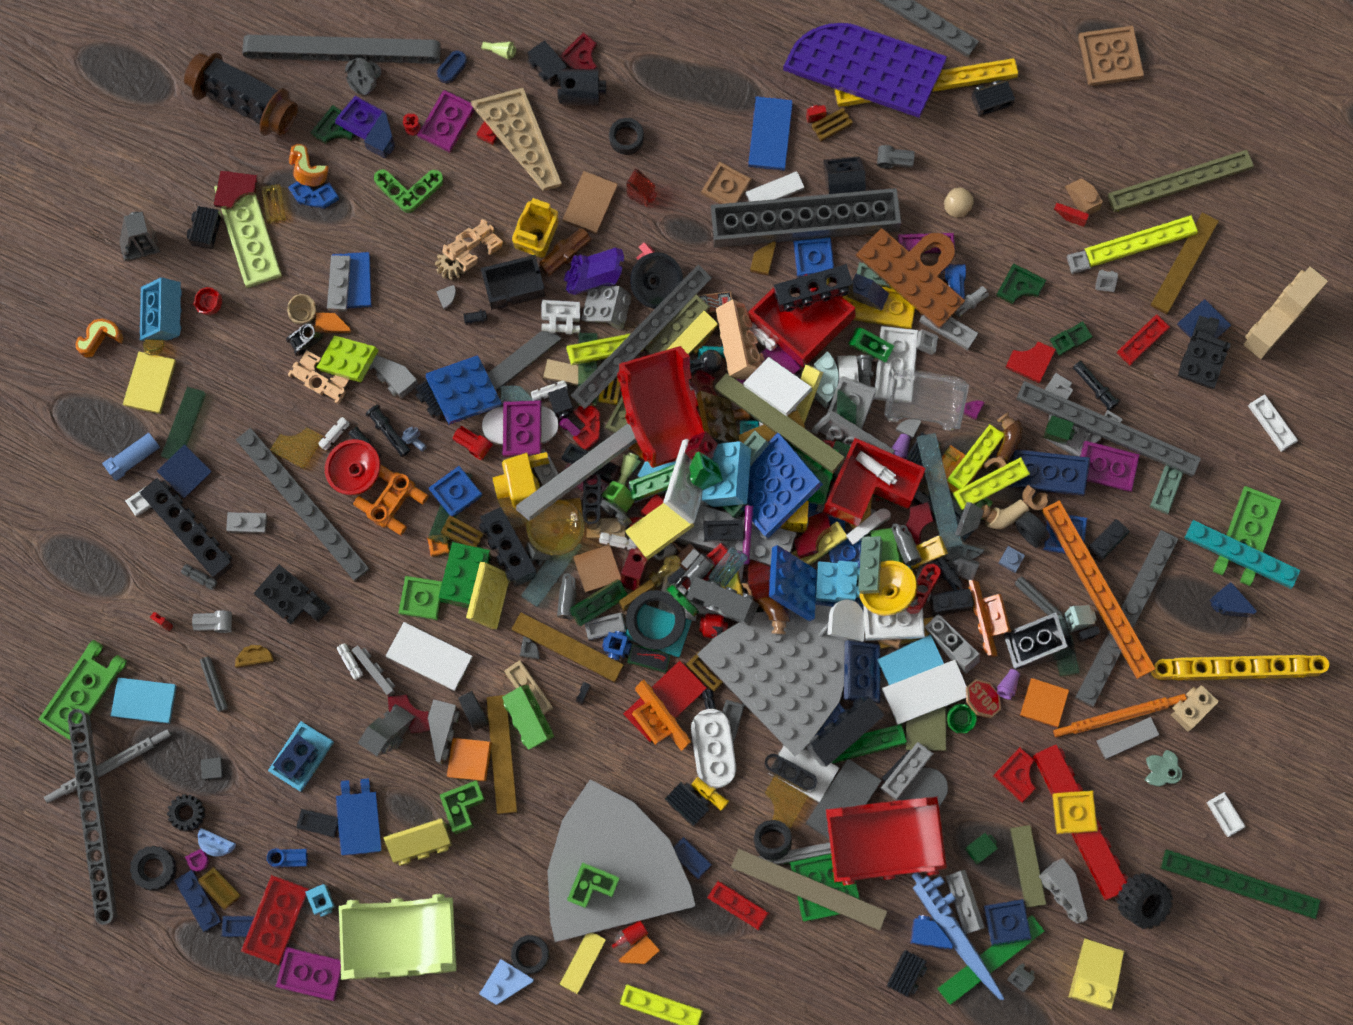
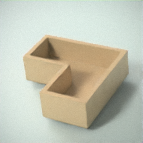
[1243,267,1328,359]

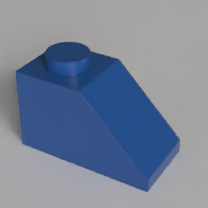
[910,915,953,950]

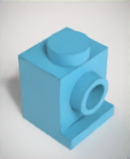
[306,884,335,917]

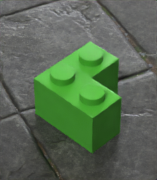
[439,780,485,835]
[567,862,620,909]

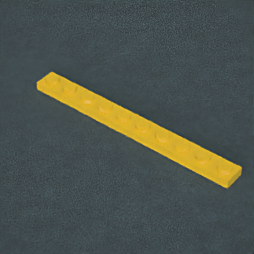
[835,58,1018,107]

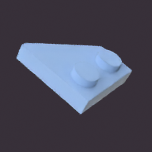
[480,960,534,1005]

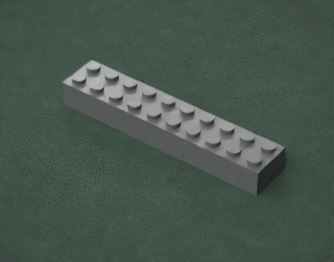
[711,188,901,248]

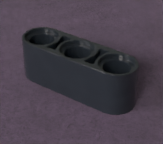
[583,472,602,530]
[764,754,817,793]

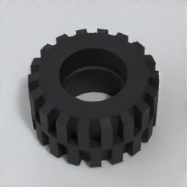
[1117,873,1173,929]

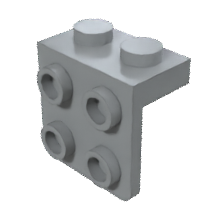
[581,286,632,330]

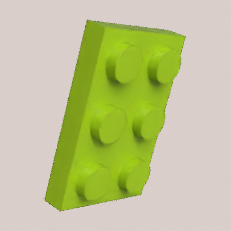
[317,336,379,382]

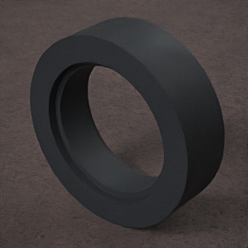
[626,590,686,649]

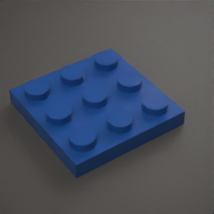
[425,355,501,425]
[769,545,817,621]

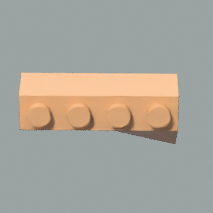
[716,299,765,380]

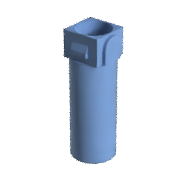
[102,433,160,481]

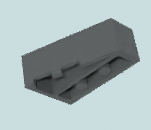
[119,211,160,262]
[686,577,759,626]
[358,704,415,756]

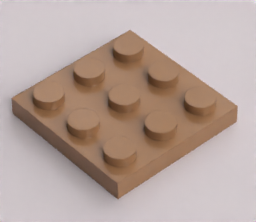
[1078,26,1144,86]

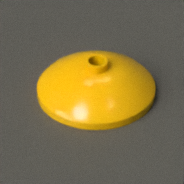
[859,561,917,616]

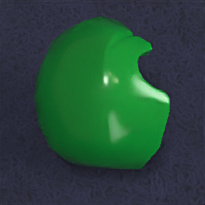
[947,704,977,734]

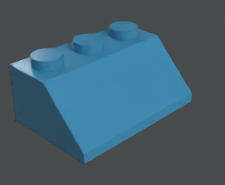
[140,277,182,341]

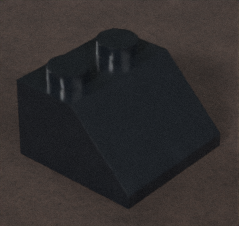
[823,156,866,194]

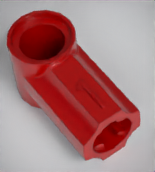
[452,425,493,460]

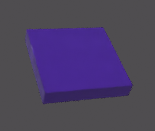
[335,96,386,140]

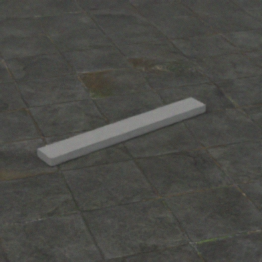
[516,424,637,521]

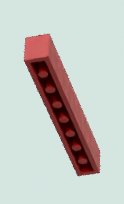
[1032,744,1128,900]

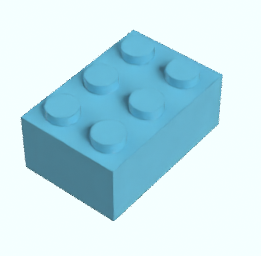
[702,441,751,507]

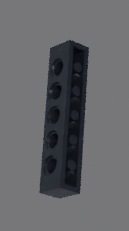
[139,478,234,580]

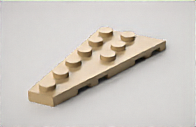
[471,88,561,191]

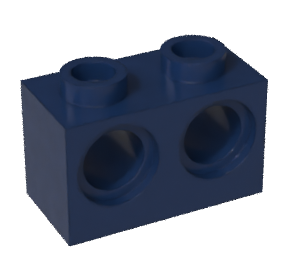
[273,734,318,782]

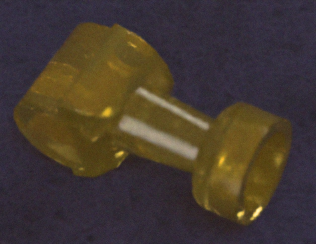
[931,447,961,483]
[648,555,682,587]

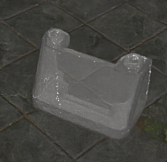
[885,366,969,431]

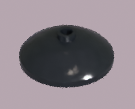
[630,252,683,309]

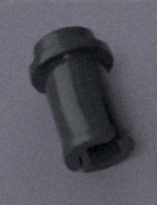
[463,309,488,325]

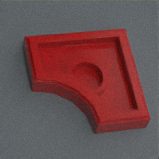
[1005,341,1055,384]
[993,747,1036,803]

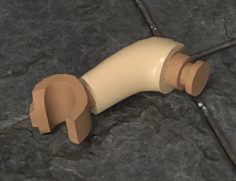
[981,485,1048,530]

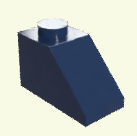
[364,112,395,158]
[847,274,889,311]
[1210,582,1257,618]

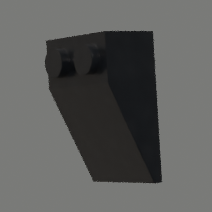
[1004,612,1075,670]

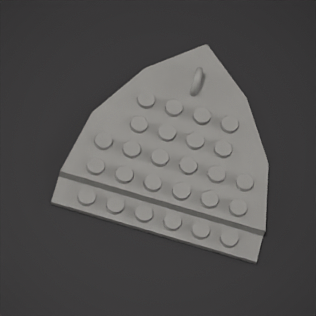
[697,605,851,756]
[548,779,695,942]

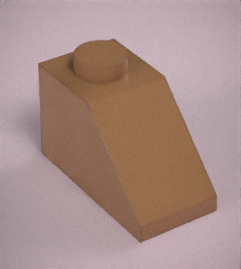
[1065,178,1103,215]

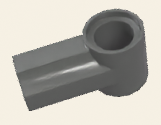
[877,145,914,169]

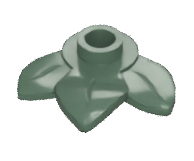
[1145,750,1182,787]

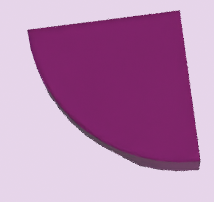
[959,400,985,420]
[558,418,581,436]

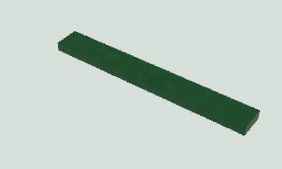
[1160,849,1321,919]

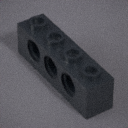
[773,264,853,312]
[479,507,536,587]

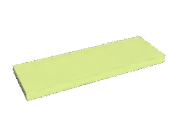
[214,186,282,288]

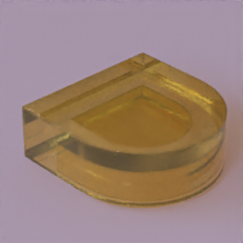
[143,340,165,356]

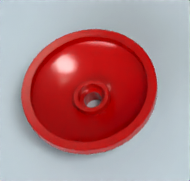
[325,439,381,496]

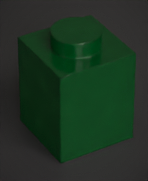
[1043,416,1075,445]
[965,833,998,864]

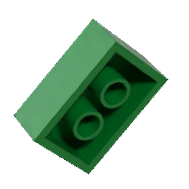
[438,542,492,608]

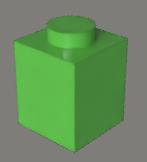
[601,481,635,512]

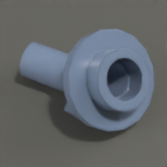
[402,427,427,452]

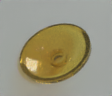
[527,499,585,556]

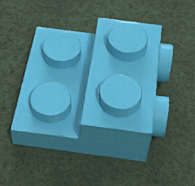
[816,561,860,602]

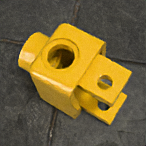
[512,198,559,258]
[492,452,550,509]

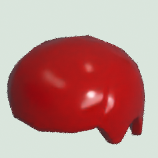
[193,287,222,316]

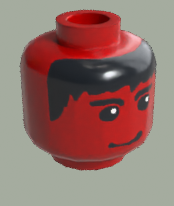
[699,613,728,639]

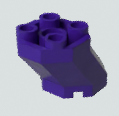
[564,248,624,295]

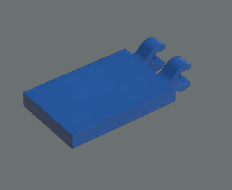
[336,778,381,856]

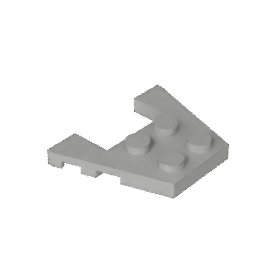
[1046,381,1122,456]

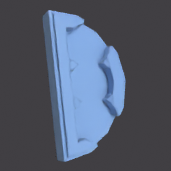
[198,828,236,856]

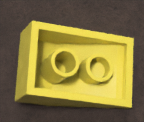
[1068,939,1124,1010]

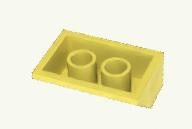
[384,818,452,866]

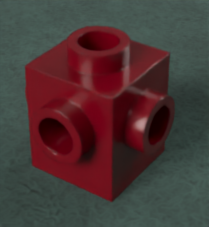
[685,431,718,460]

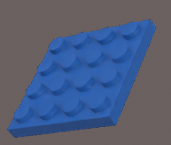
[744,433,823,538]

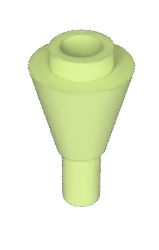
[482,42,516,60]
[618,452,641,485]

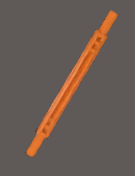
[1053,694,1186,738]

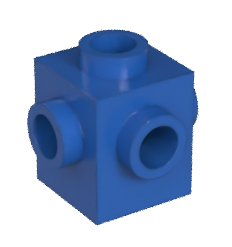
[602,631,632,660]

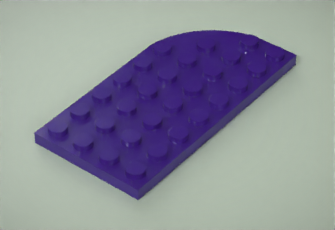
[783,23,947,118]

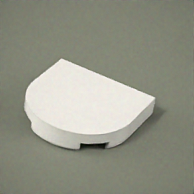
[828,600,865,642]

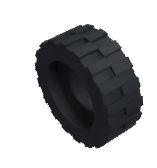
[130,846,177,891]

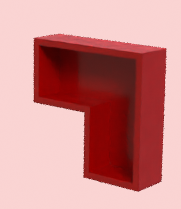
[748,285,856,368]
[823,438,926,526]

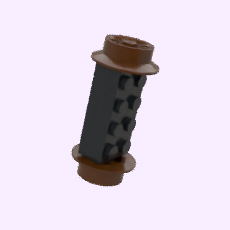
[184,53,298,136]

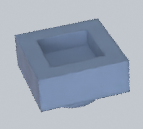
[998,546,1025,573]

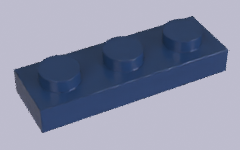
[174,870,222,932]

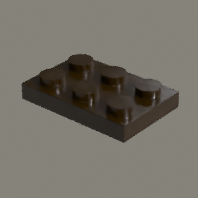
[696,391,740,444]

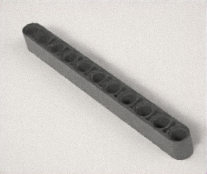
[242,35,441,64]
[68,709,117,925]

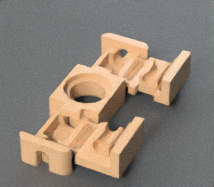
[442,219,503,271]
[288,350,350,404]

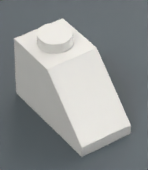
[837,355,859,383]

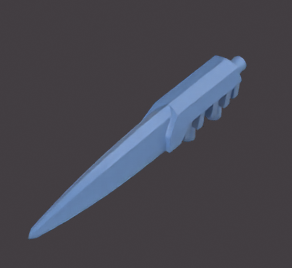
[911,872,1004,1000]

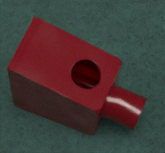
[621,547,649,591]

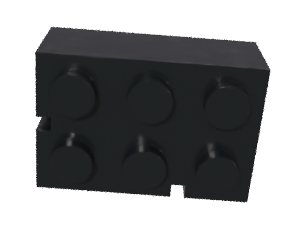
[481,255,546,310]

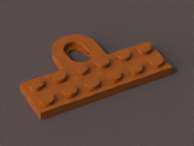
[856,228,965,329]

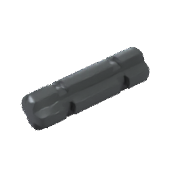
[181,564,218,590]

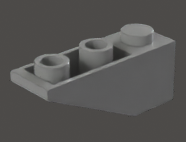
[369,355,419,399]
[925,614,980,674]
[428,699,460,765]
[1039,858,1088,923]

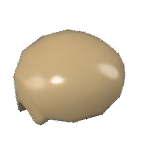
[944,188,974,218]
[287,294,316,325]

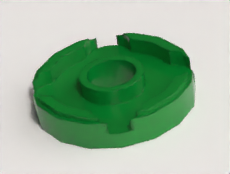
[667,585,699,617]

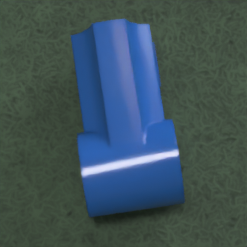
[945,264,966,299]
[267,848,308,869]

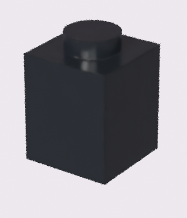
[548,387,573,419]

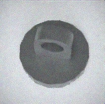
[345,58,381,95]

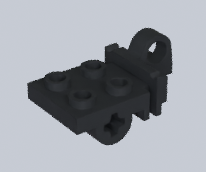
[1177,316,1231,389]
[253,564,331,625]

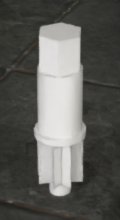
[856,451,898,485]

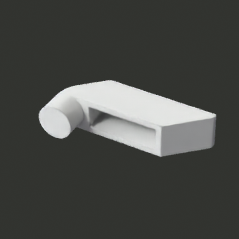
[846,508,891,545]

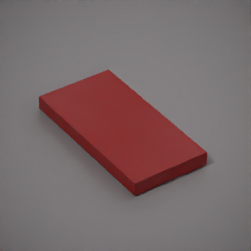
[623,661,707,743]
[241,875,309,965]

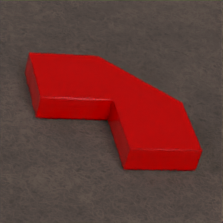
[572,403,600,451]

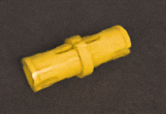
[691,777,729,811]

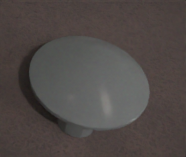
[600,500,632,527]

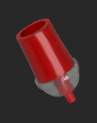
[612,921,648,949]

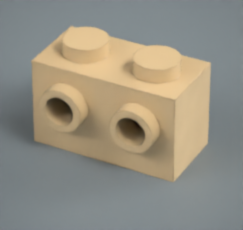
[1171,685,1219,732]

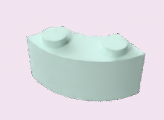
[813,352,839,409]

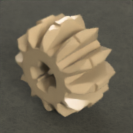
[435,252,465,281]

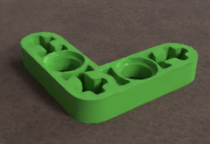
[374,170,443,213]

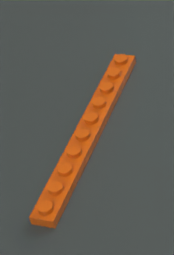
[1042,500,1155,679]

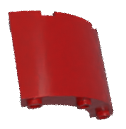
[617,346,704,468]
[826,796,947,885]

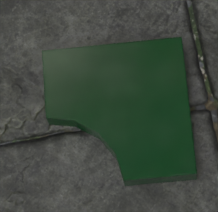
[310,105,356,145]
[996,263,1047,305]

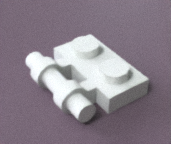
[542,300,580,334]

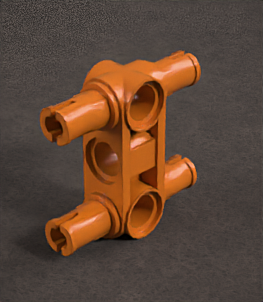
[353,465,429,536]

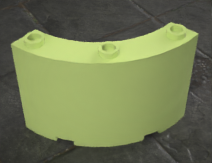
[339,894,456,980]

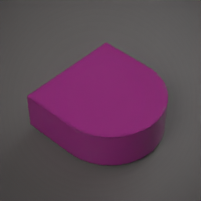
[185,849,209,872]

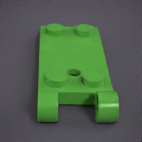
[1213,486,1281,586]
[38,640,127,740]

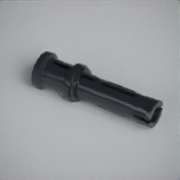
[1073,360,1121,411]
[365,404,411,457]

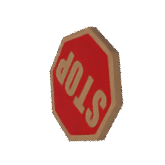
[966,679,1001,718]

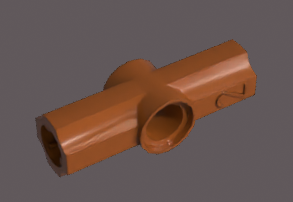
[539,228,591,276]

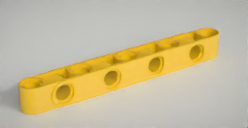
[1151,655,1329,681]

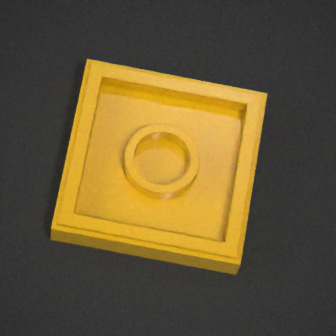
[1052,791,1097,834]

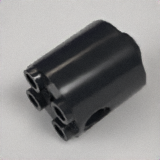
[557,69,606,106]

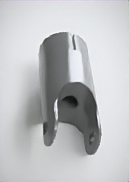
[892,523,922,567]
[675,553,715,596]
[557,573,577,619]

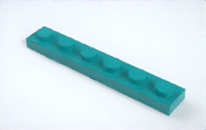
[1184,520,1300,589]

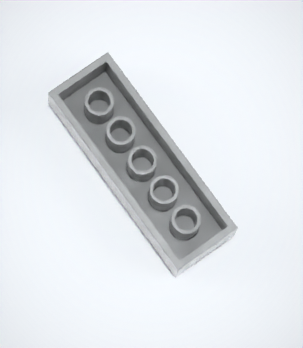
[675,505,796,570]

